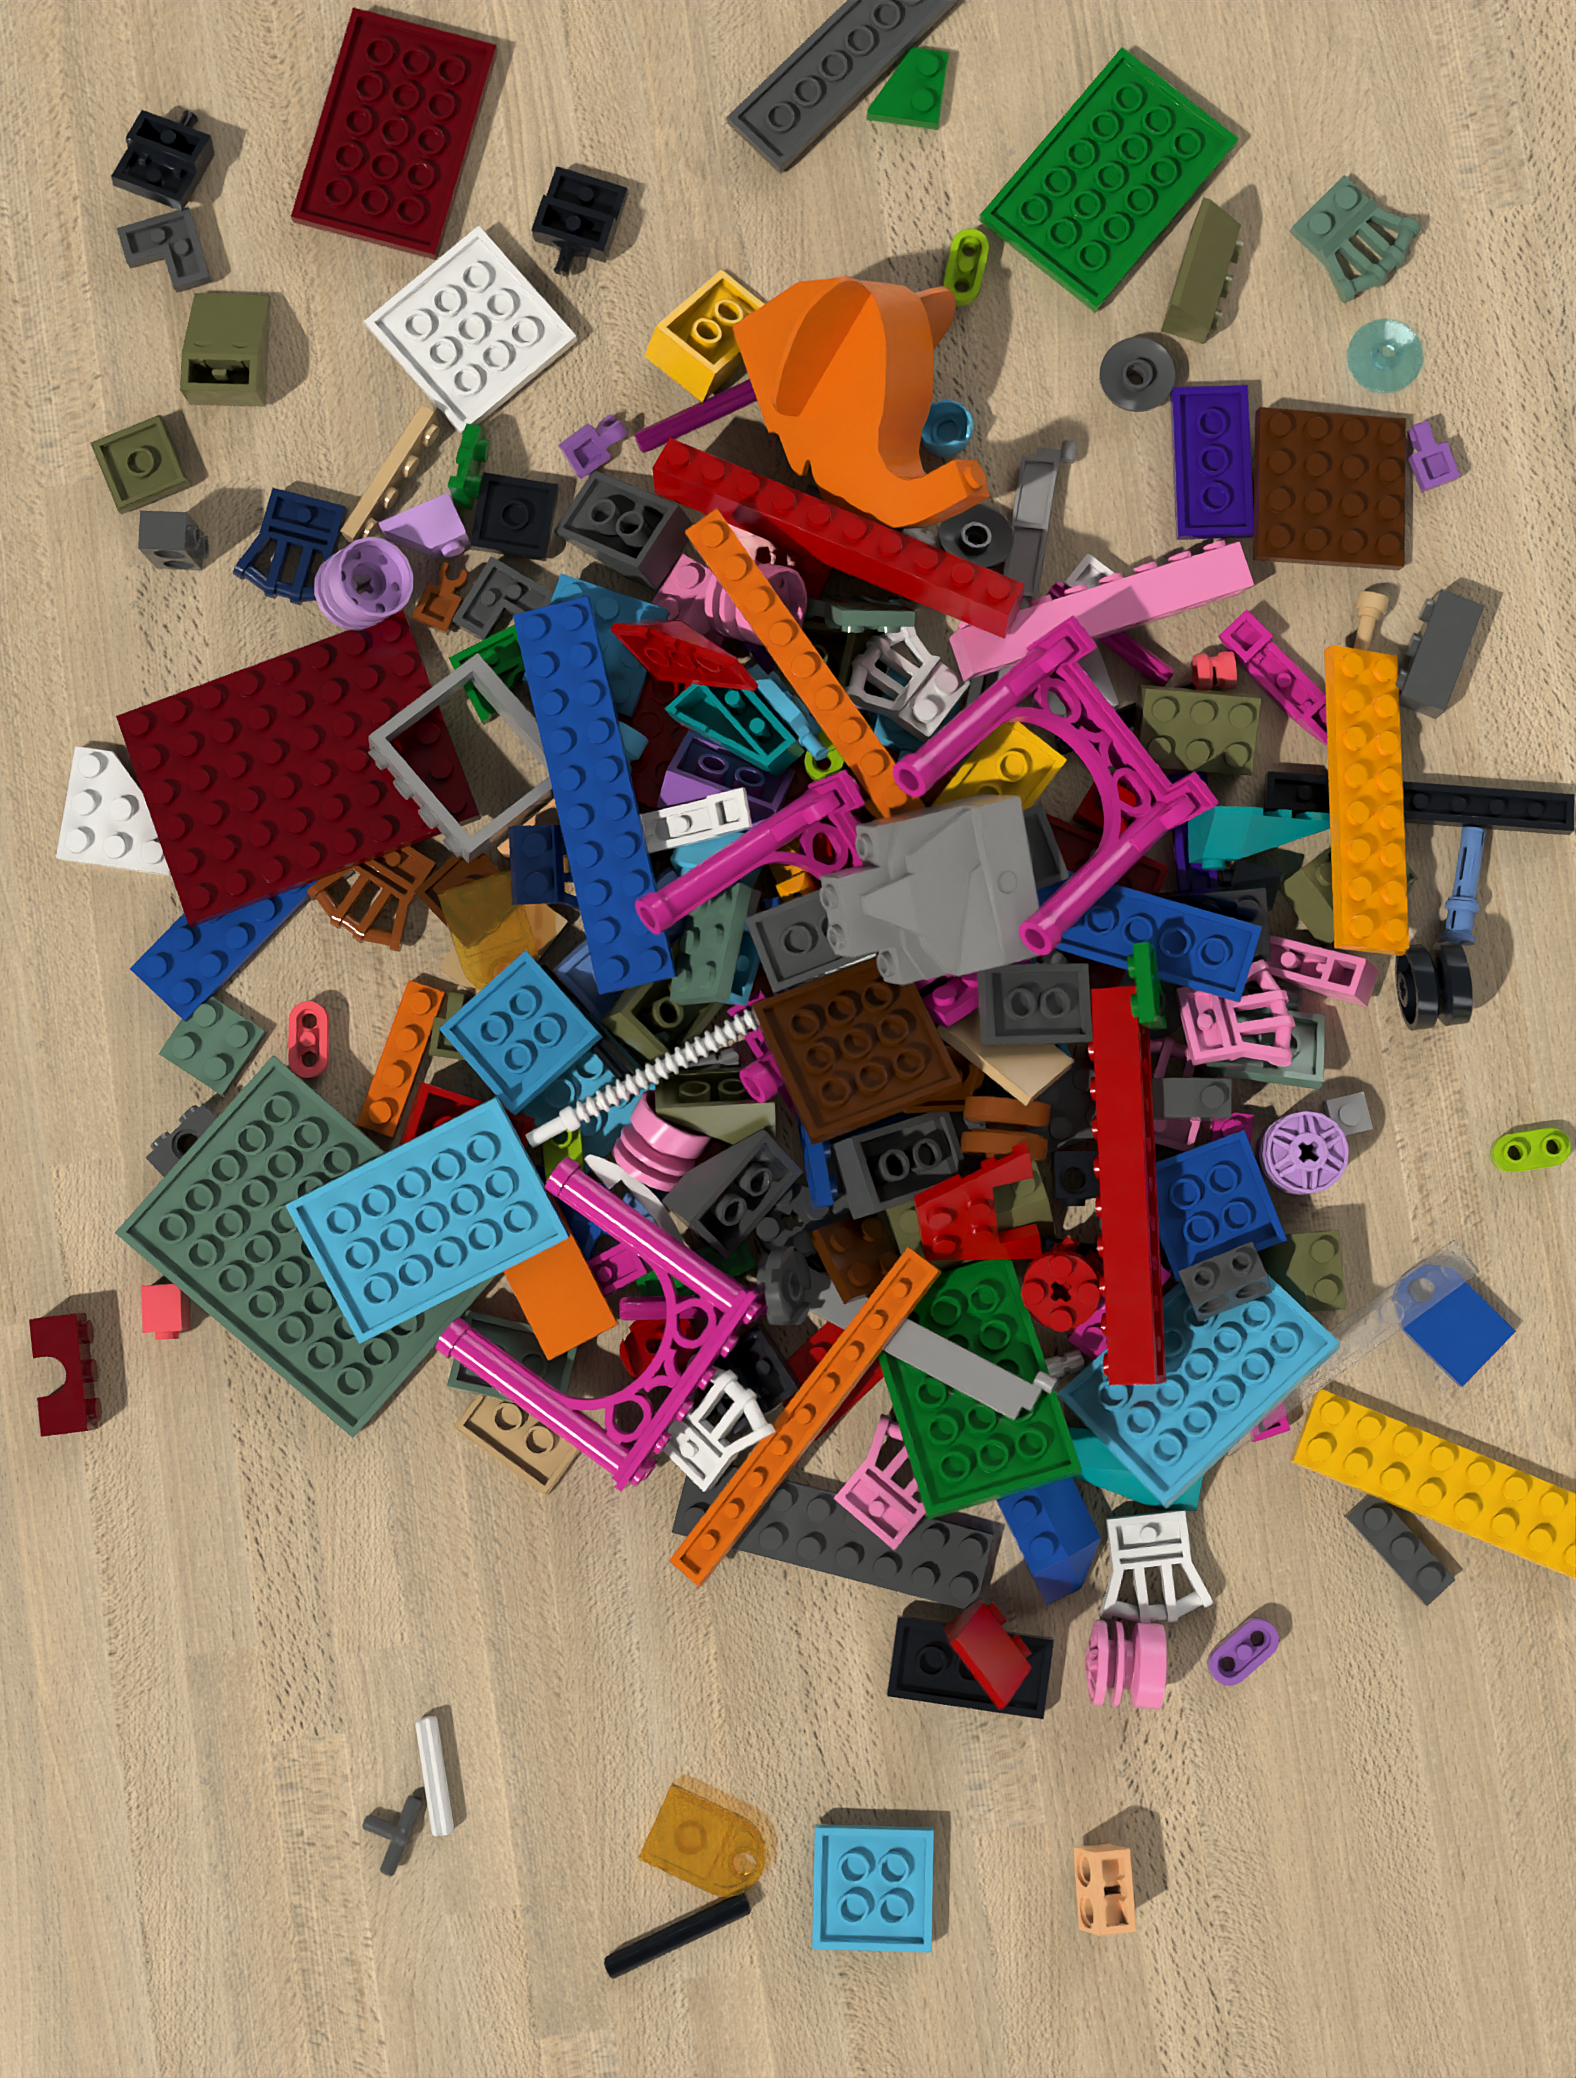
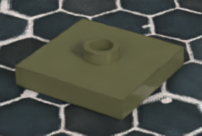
[91,414,191,515]

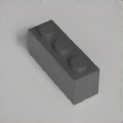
[1395,589,1484,719]

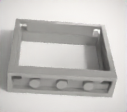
[368,653,554,864]

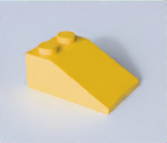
[644,270,765,403]

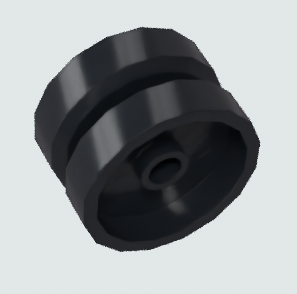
[1395,939,1473,1031]

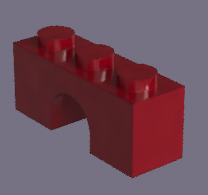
[29,1313,102,1437]

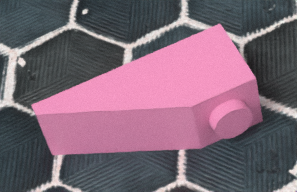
[1251,935,1379,1007]

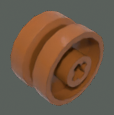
[960,1096,1051,1161]

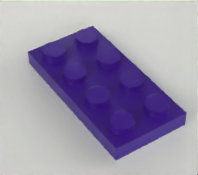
[1170,385,1254,540]

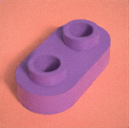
[1207,1618,1279,1686]

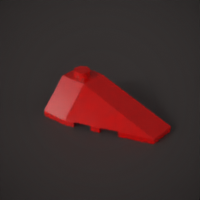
[610,619,759,691]

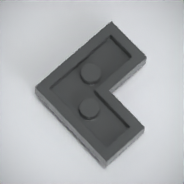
[117,207,212,293]
[452,556,554,640]

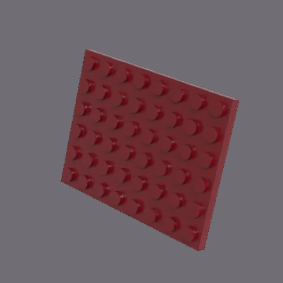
[116,610,481,927]

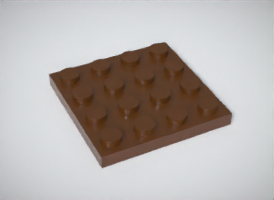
[1253,407,1406,570]
[751,957,962,1146]

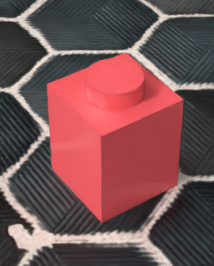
[141,1284,191,1340]

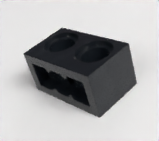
[1051,1151,1100,1207]

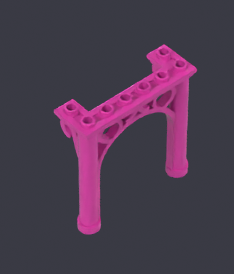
[893,615,1219,955]
[635,770,961,1103]
[435,1157,767,1491]

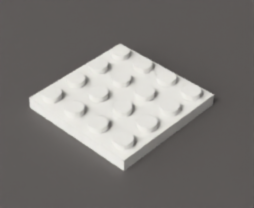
[364,225,577,436]

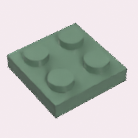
[159,996,267,1096]

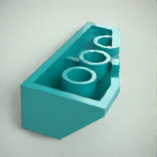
[1188,806,1330,870]
[1067,1426,1203,1511]

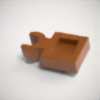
[412,561,469,635]

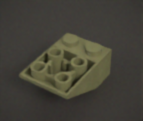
[180,293,271,407]
[1278,847,1418,948]

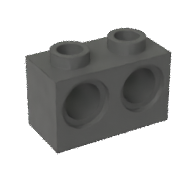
[138,511,209,570]
[1178,1242,1272,1322]

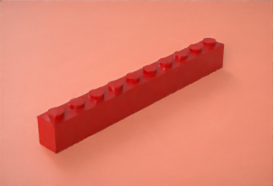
[652,438,1024,639]
[1088,985,1166,1385]

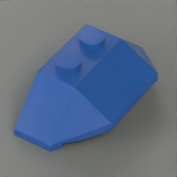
[996,1477,1101,1606]

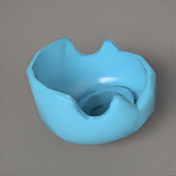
[920,399,974,457]

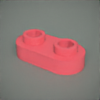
[288,1001,330,1079]

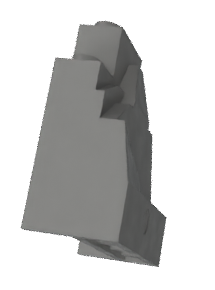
[820,794,1040,985]

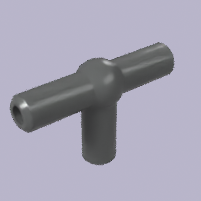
[362,1795,422,1876]

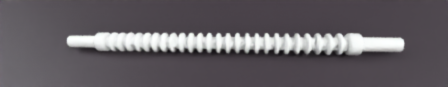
[525,954,877,1148]

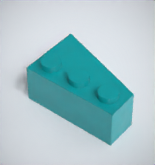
[664,684,805,777]

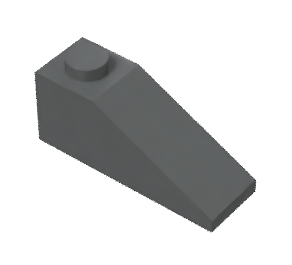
[1152,1078,1232,1122]

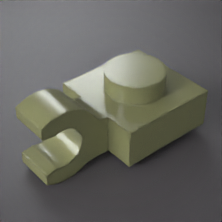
[429,992,469,1061]

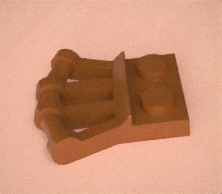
[307,846,437,952]

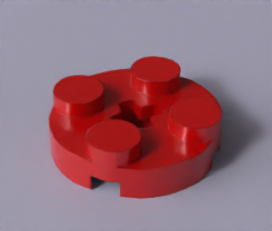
[1021,1251,1100,1332]
[619,1319,699,1386]

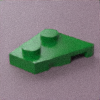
[867,47,949,130]
[448,423,490,510]
[449,624,525,725]
[1127,942,1167,1030]

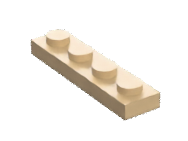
[340,404,440,543]

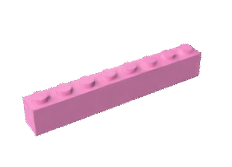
[949,540,1254,682]

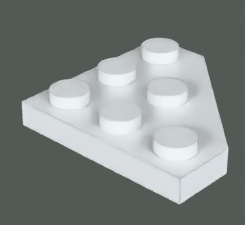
[56,746,172,877]

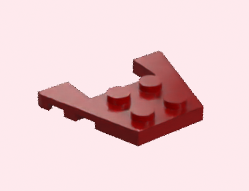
[913,1142,1042,1261]

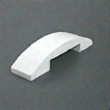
[640,788,752,853]
[584,1154,684,1244]

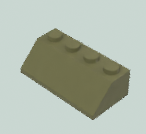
[885,1161,1056,1273]

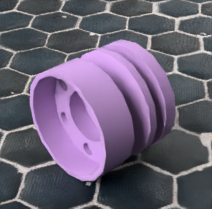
[314,537,413,631]
[1255,1111,1349,1195]

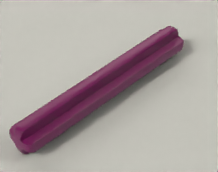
[634,379,757,453]

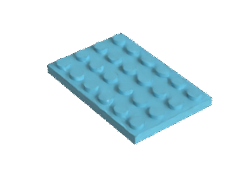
[285,1096,570,1344]
[1057,1273,1341,1508]

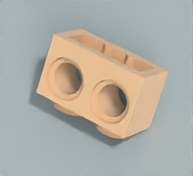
[1073,1843,1136,1936]

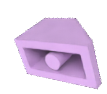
[378,493,470,559]

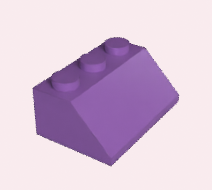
[656,730,796,833]

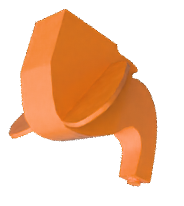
[732,275,991,529]

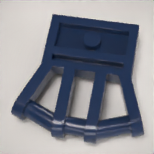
[233,487,348,605]
[508,825,580,911]

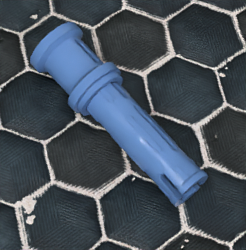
[1440,827,1487,946]

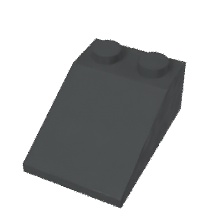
[554,470,694,591]
[830,1112,970,1220]
[661,1129,803,1260]

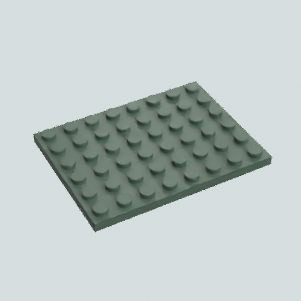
[115,1056,496,1438]

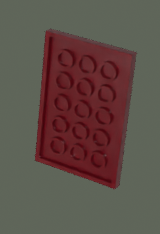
[291,7,498,260]

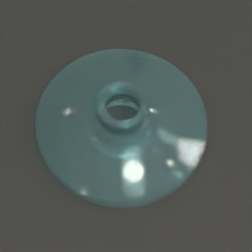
[1347,319,1423,394]

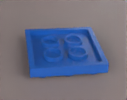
[1156,1130,1287,1281]

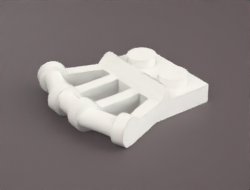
[844,627,971,743]
[663,1354,776,1492]
[1100,1509,1213,1623]

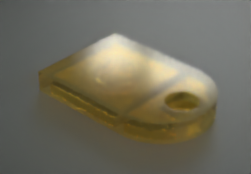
[437,869,538,990]
[638,1783,766,1897]

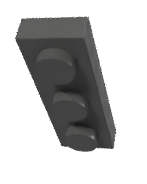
[1344,1494,1456,1606]

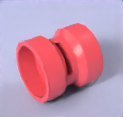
[1192,651,1237,690]

